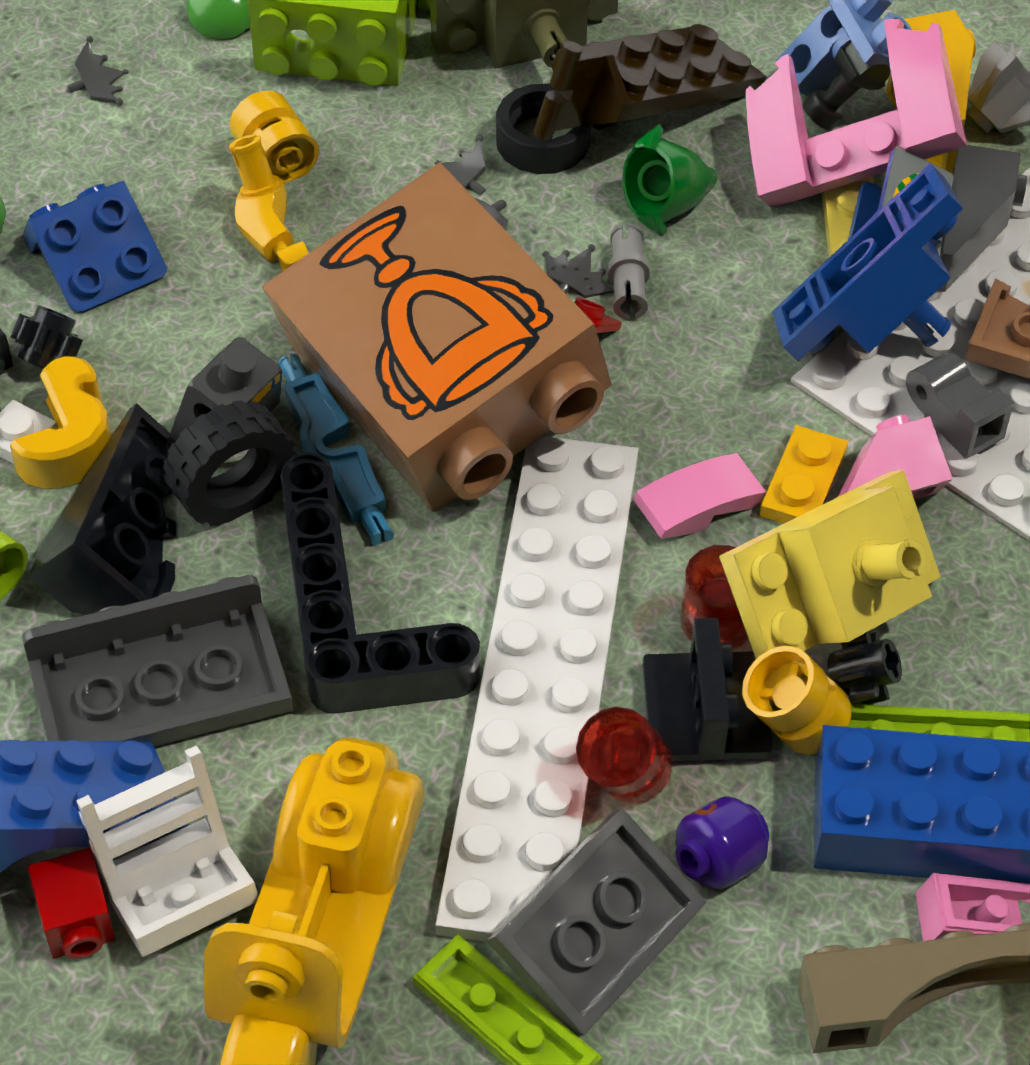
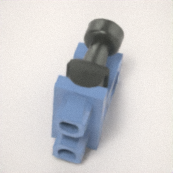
[776,0,912,130]

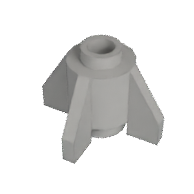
[967,42,1030,134]

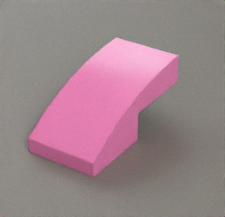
[633,453,766,539]

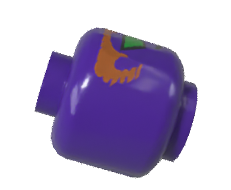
[675,796,769,890]

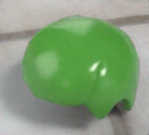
[187,0,251,40]

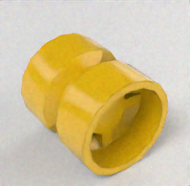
[229,91,319,183]
[742,645,851,755]

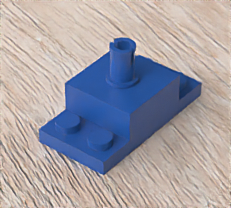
[772,163,963,362]

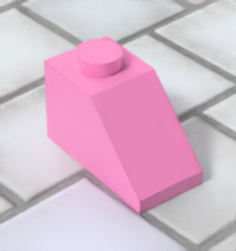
[838,415,953,500]

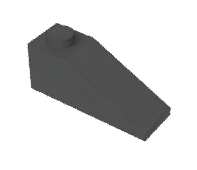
[937,145,1027,292]

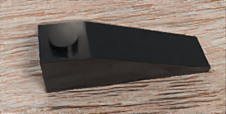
[28,403,176,614]

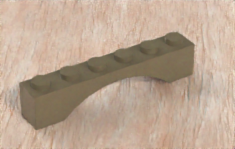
[798,923,1030,1054]

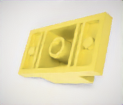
[719,470,941,659]

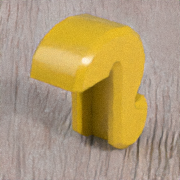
[10,356,112,489]

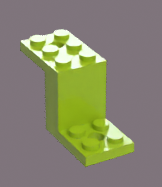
[248,0,430,86]

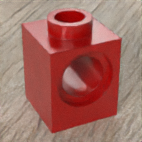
[27,847,116,959]

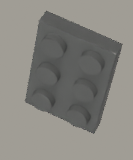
[486,807,707,1037]

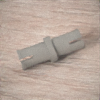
[608,223,650,320]

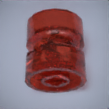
[680,545,749,650]
[576,707,673,804]

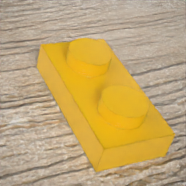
[759,425,849,524]

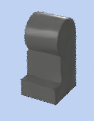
[906,352,1014,459]

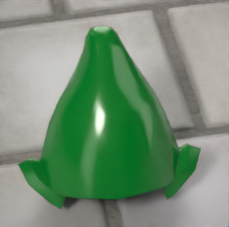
[622,124,717,236]

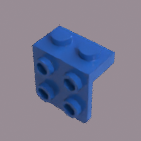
[22,180,167,313]

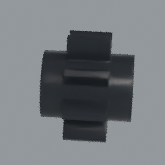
[10,305,83,368]
[827,632,902,705]

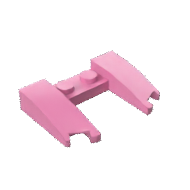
[746,19,967,207]

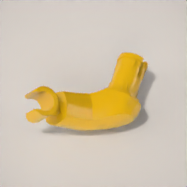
[229,134,309,271]

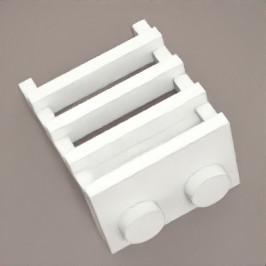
[76,746,258,957]

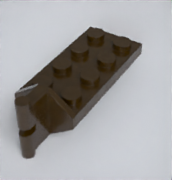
[533,24,767,140]

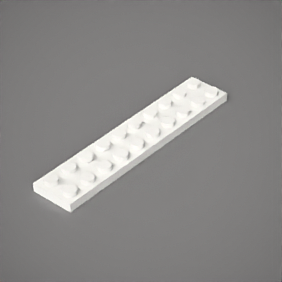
[435,436,639,942]

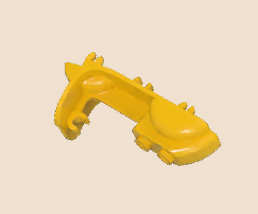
[204,737,425,1065]

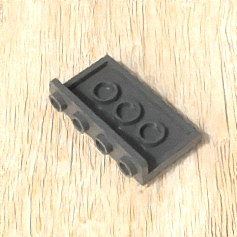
[22,575,293,746]

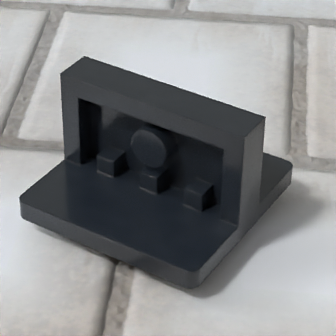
[642,618,773,762]

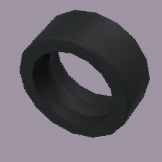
[496,83,591,174]

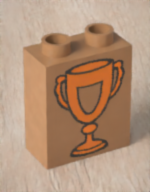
[262,162,612,512]

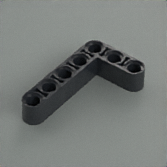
[281,453,480,713]

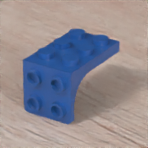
[0,740,189,873]

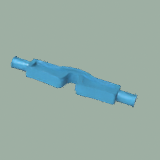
[278,353,394,546]

